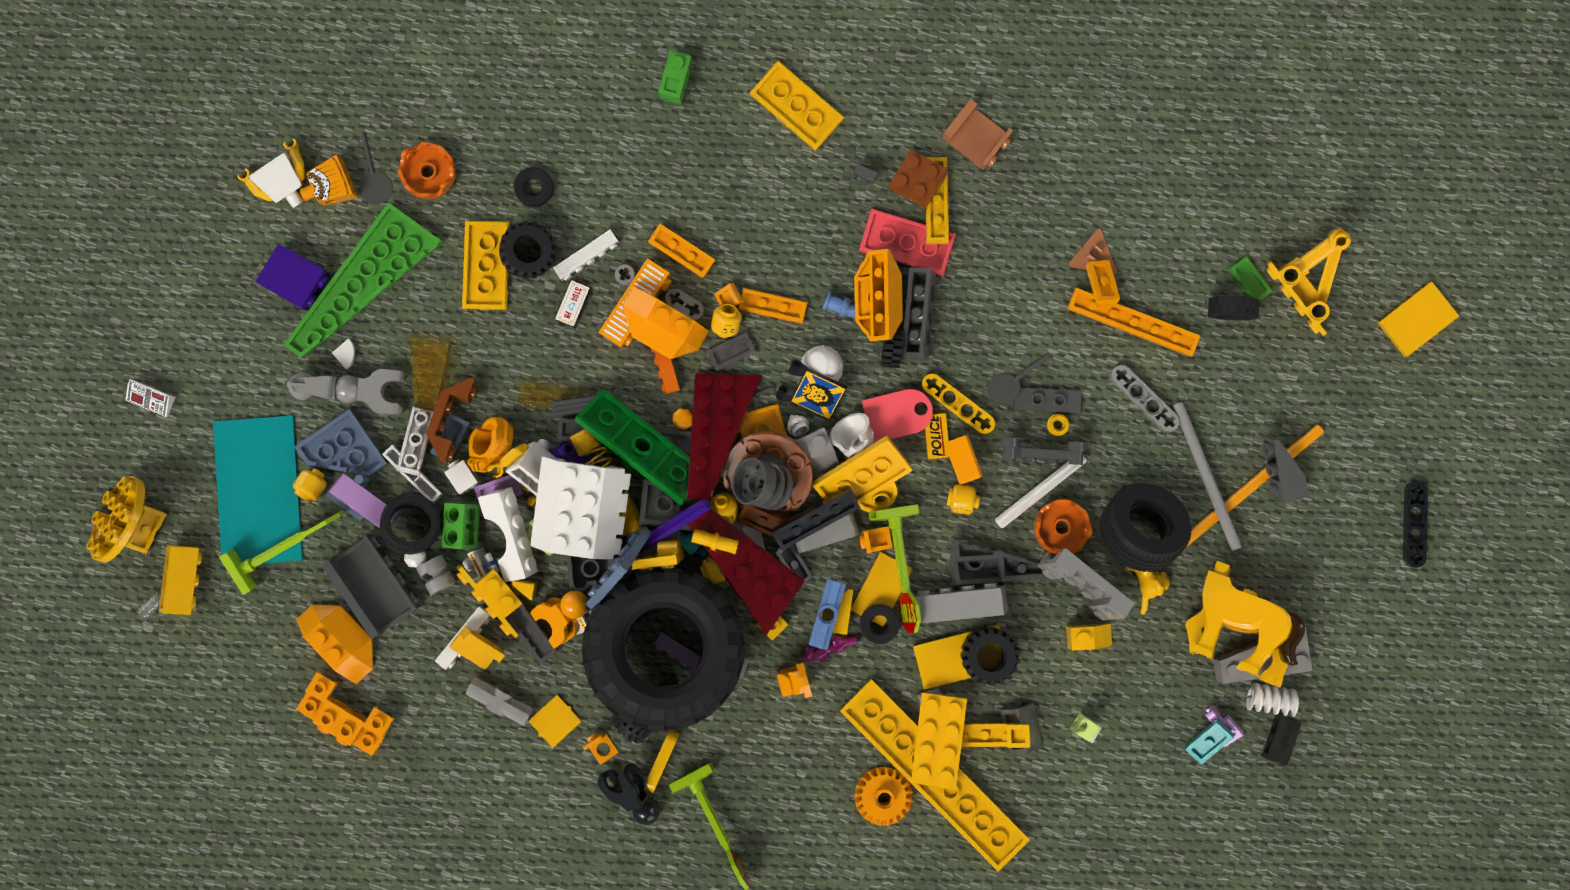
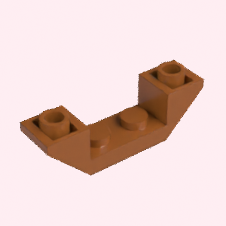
[426,378,478,466]

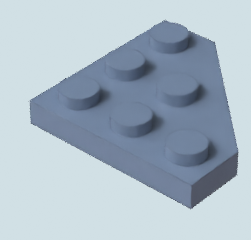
[295,409,389,476]
[585,527,651,609]

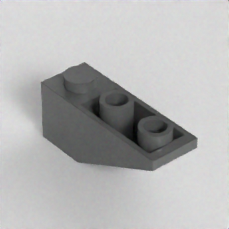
[1262,435,1308,504]

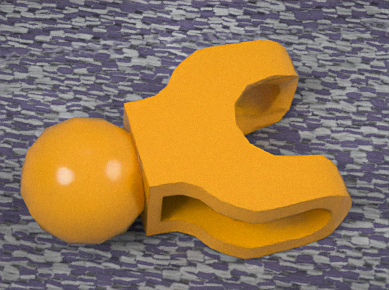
[530,590,589,649]

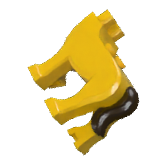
[1185,561,1305,688]

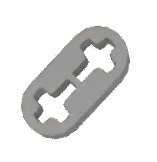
[665,289,704,321]

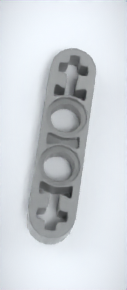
[1110,365,1180,432]

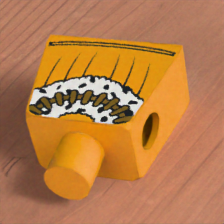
[300,155,358,206]

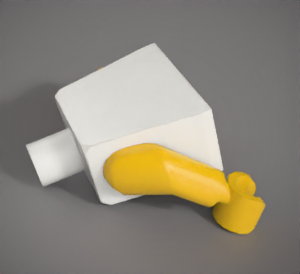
[238,138,305,208]
[487,439,556,509]

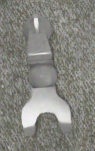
[287,369,405,415]

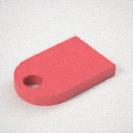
[862,389,933,444]

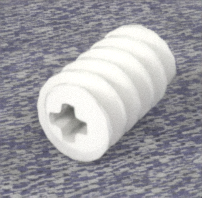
[1246,683,1299,717]

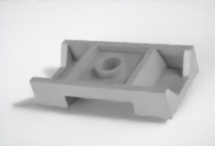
[1038,548,1135,621]

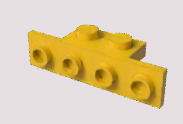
[456,565,522,638]

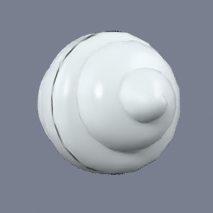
[787,415,809,438]

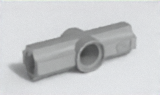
[466,677,534,726]

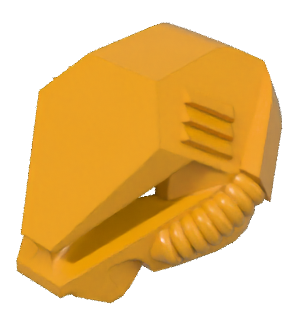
[467,417,513,473]

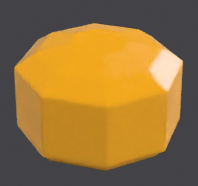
[672,408,692,430]

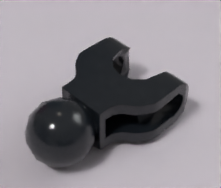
[597,763,660,825]

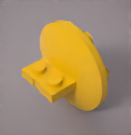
[87,476,167,563]

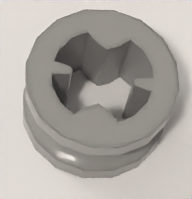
[615,265,635,285]

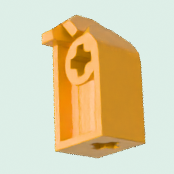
[776,663,812,698]

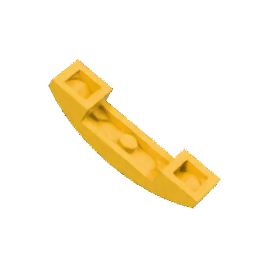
[961,723,1030,748]

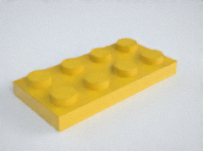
[911,692,967,790]

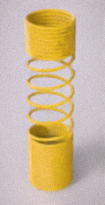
[570,429,644,537]

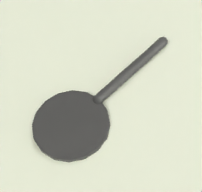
[360,132,393,204]
[987,353,1050,404]

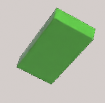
[1228,256,1273,301]

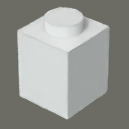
[444,459,482,495]

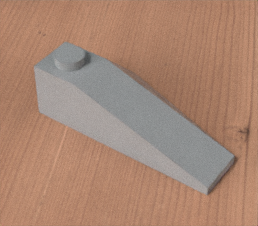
[756,427,840,477]

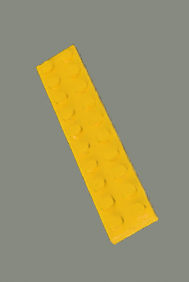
[840,679,1030,872]

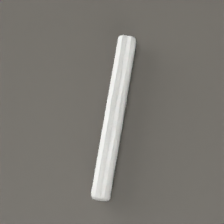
[995,456,1087,528]

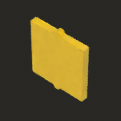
[528,694,582,748]

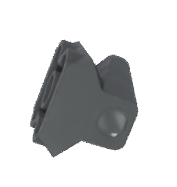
[566,555,613,592]

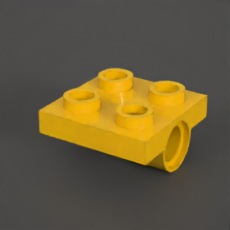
[632,539,685,571]

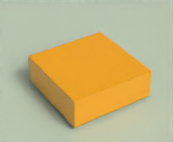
[714,282,744,307]

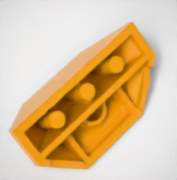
[854,249,903,341]
[622,286,709,359]
[296,604,373,684]

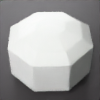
[404,551,427,568]

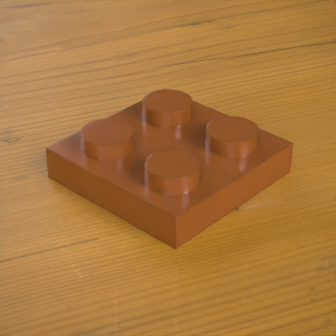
[887,150,949,209]

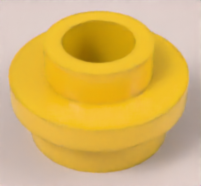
[1047,414,1069,436]

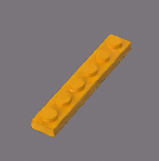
[1067,288,1200,357]

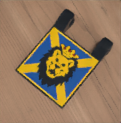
[776,359,848,420]

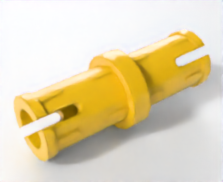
[691,529,739,554]

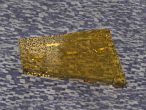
[407,337,452,410]

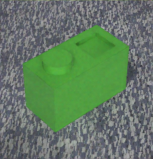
[658,51,693,105]

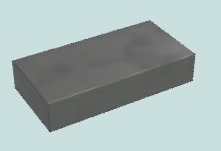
[707,332,756,371]

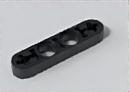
[1403,481,1428,568]

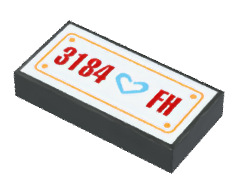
[554,279,592,328]

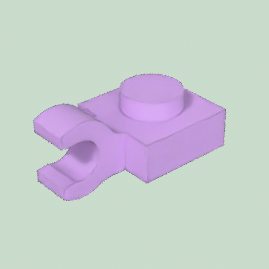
[1205,705,1243,747]

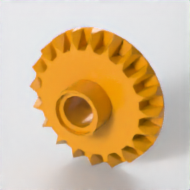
[854,767,913,826]

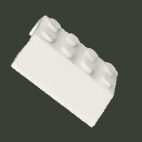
[530,456,631,559]

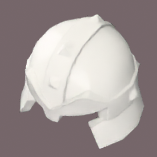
[801,345,844,382]
[829,413,874,458]

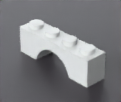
[478,487,538,582]

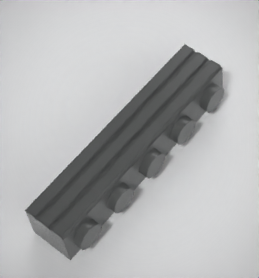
[552,389,624,417]

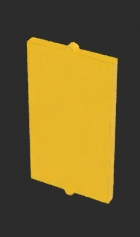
[851,552,913,627]

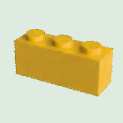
[159,544,202,615]

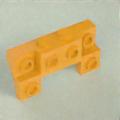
[296,671,395,756]

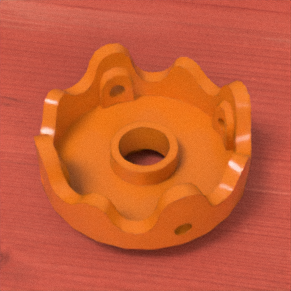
[398,142,456,199]
[1033,500,1092,555]

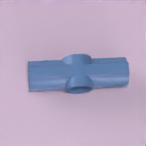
[809,579,846,650]

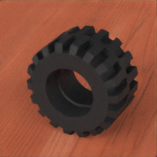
[499,221,556,279]
[960,627,1020,686]

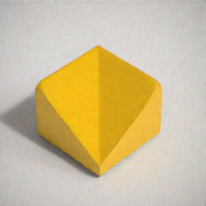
[512,579,538,601]

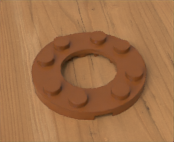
[723,431,813,516]

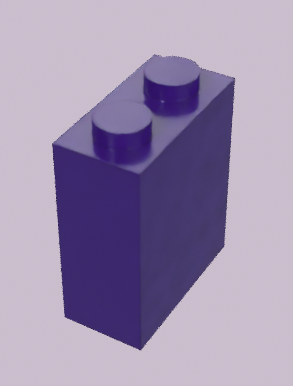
[255,244,330,311]

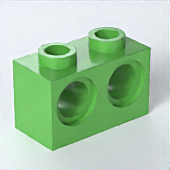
[442,503,480,549]

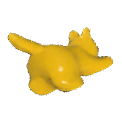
[1125,567,1170,615]

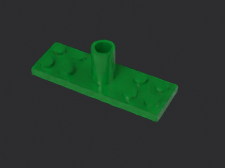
[574,388,690,505]

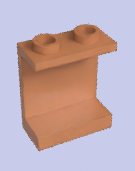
[942,99,1013,170]

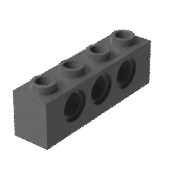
[901,268,936,361]

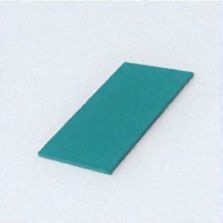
[213,415,303,567]

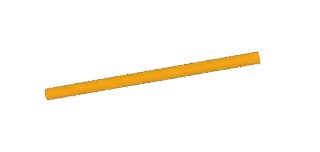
[1186,425,1324,548]

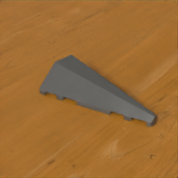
[949,540,1049,587]

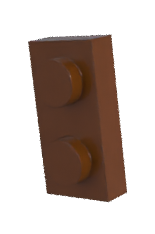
[737,505,787,538]

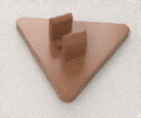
[1069,229,1117,275]

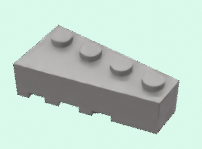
[914,583,1009,623]
[1213,626,1313,684]

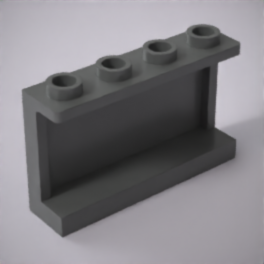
[321,534,421,639]

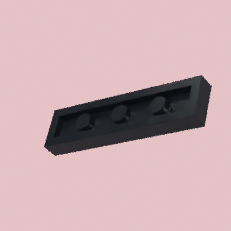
[770,487,860,551]

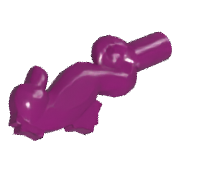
[803,635,858,662]

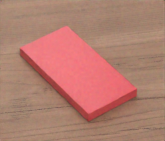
[859,209,956,276]

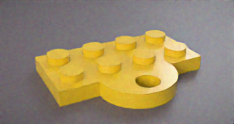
[813,435,913,512]

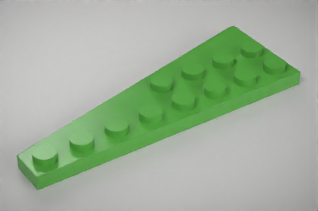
[283,202,443,359]

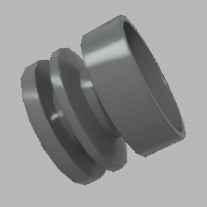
[732,458,793,510]

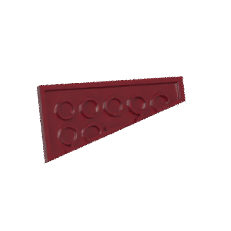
[687,373,761,499]
[687,499,805,636]

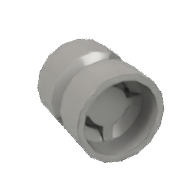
[416,555,457,596]

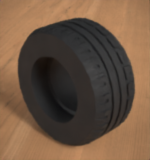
[1099,483,1192,572]

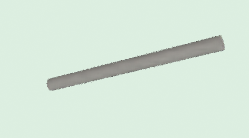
[1172,402,1242,551]

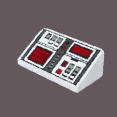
[126,379,176,417]

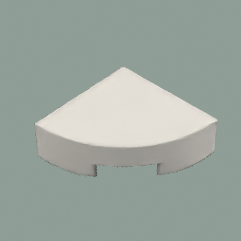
[332,338,355,370]

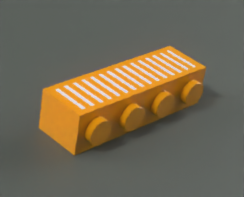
[598,258,672,349]

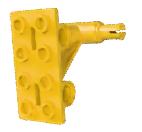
[1266,228,1351,336]

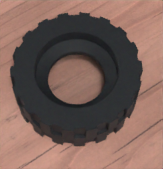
[1208,296,1260,321]

